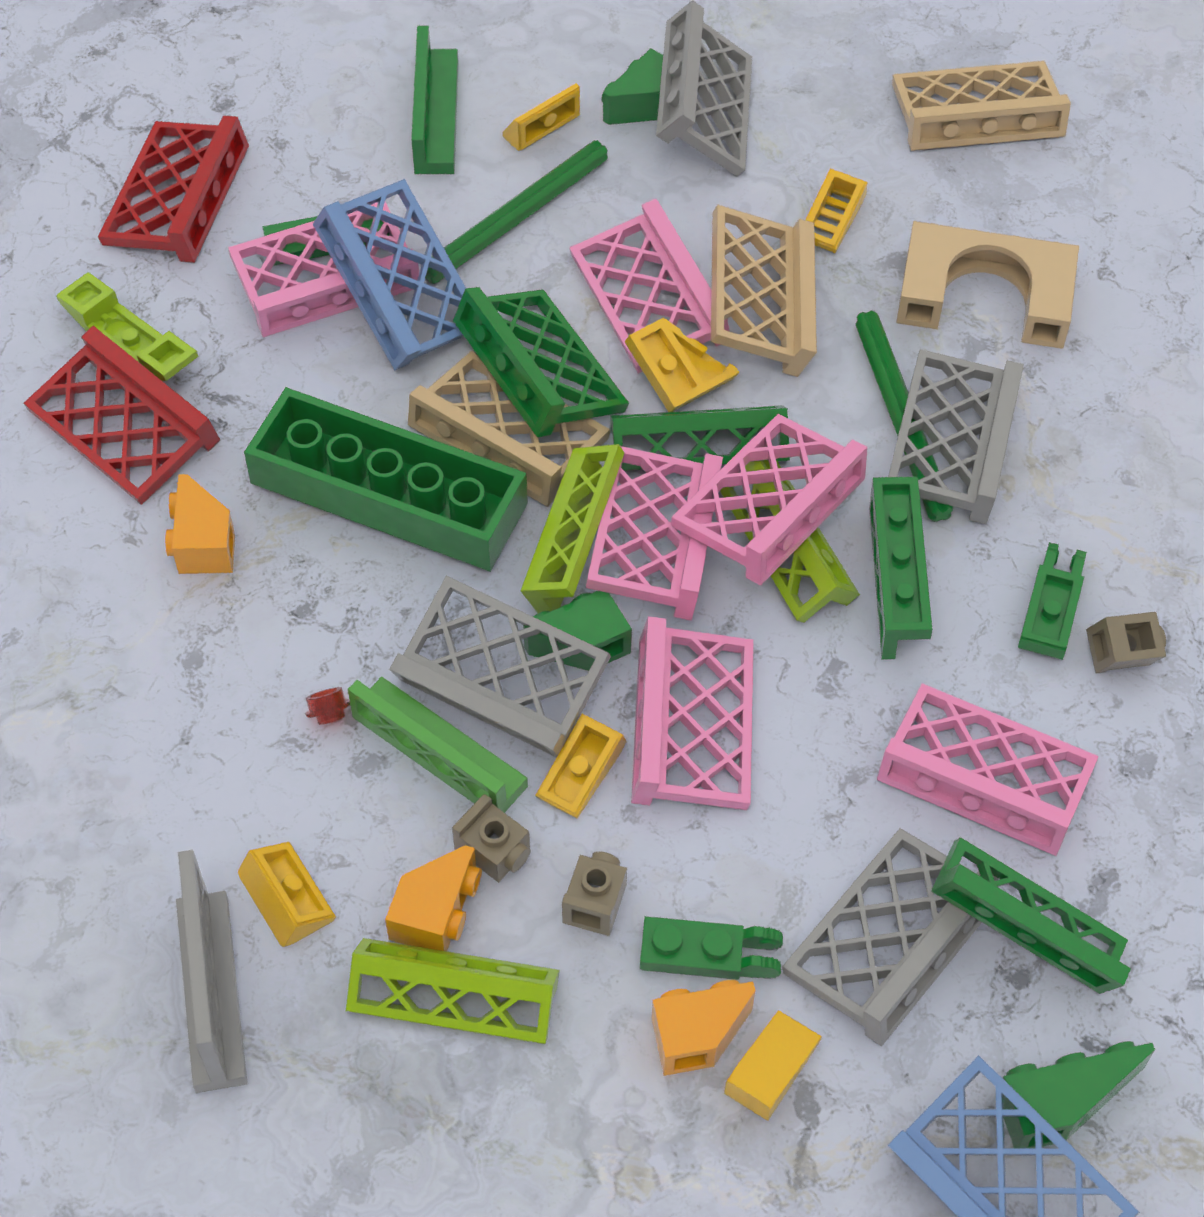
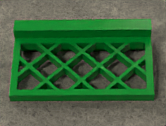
[453,287,629,438]

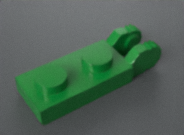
[1018,542,1087,660]
[640,916,783,980]

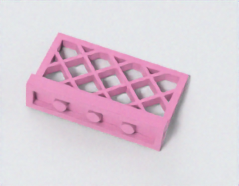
[569,198,729,373]
[228,202,419,337]
[671,414,867,586]
[586,446,723,621]
[631,616,753,810]
[877,683,1099,856]

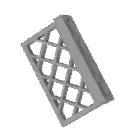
[656,0,752,176]
[888,349,1024,524]
[389,575,611,758]
[782,828,998,1046]
[176,850,247,1093]

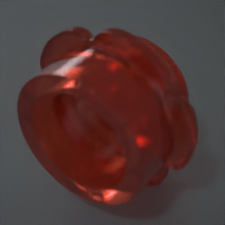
[305,687,350,725]

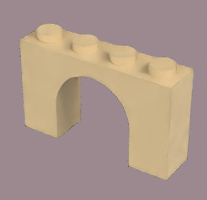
[896,221,1079,349]

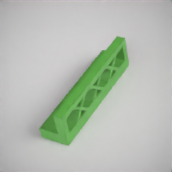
[348,676,528,813]

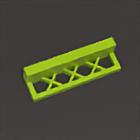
[520,444,625,613]
[720,460,860,623]
[346,938,560,1044]

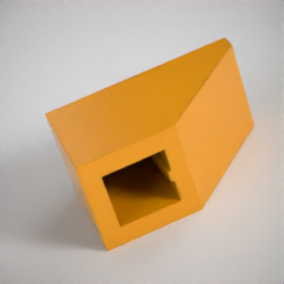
[165,474,235,574]
[385,845,482,951]
[651,980,755,1076]

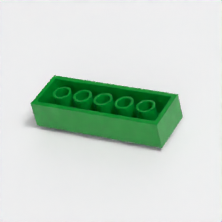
[244,387,528,572]

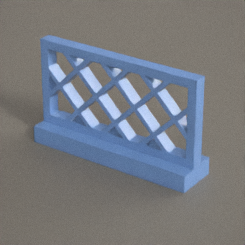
[313,179,466,370]
[888,1055,1140,1217]

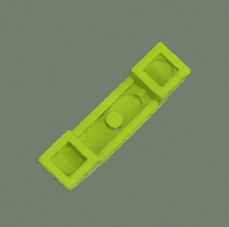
[56,272,199,381]

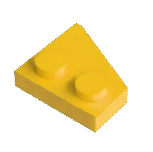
[624,317,740,412]

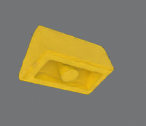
[502,83,580,151]
[238,842,336,947]

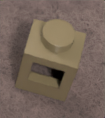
[1086,612,1166,673]
[452,794,531,883]
[562,851,627,937]

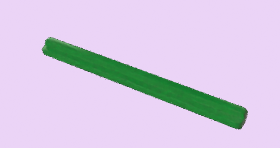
[421,140,608,284]
[855,310,953,522]

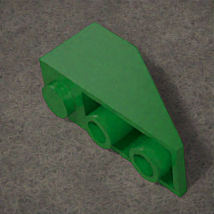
[1003,1041,1155,1148]

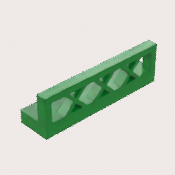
[411,26,459,174]
[610,405,790,471]
[869,476,933,660]
[931,837,1131,994]

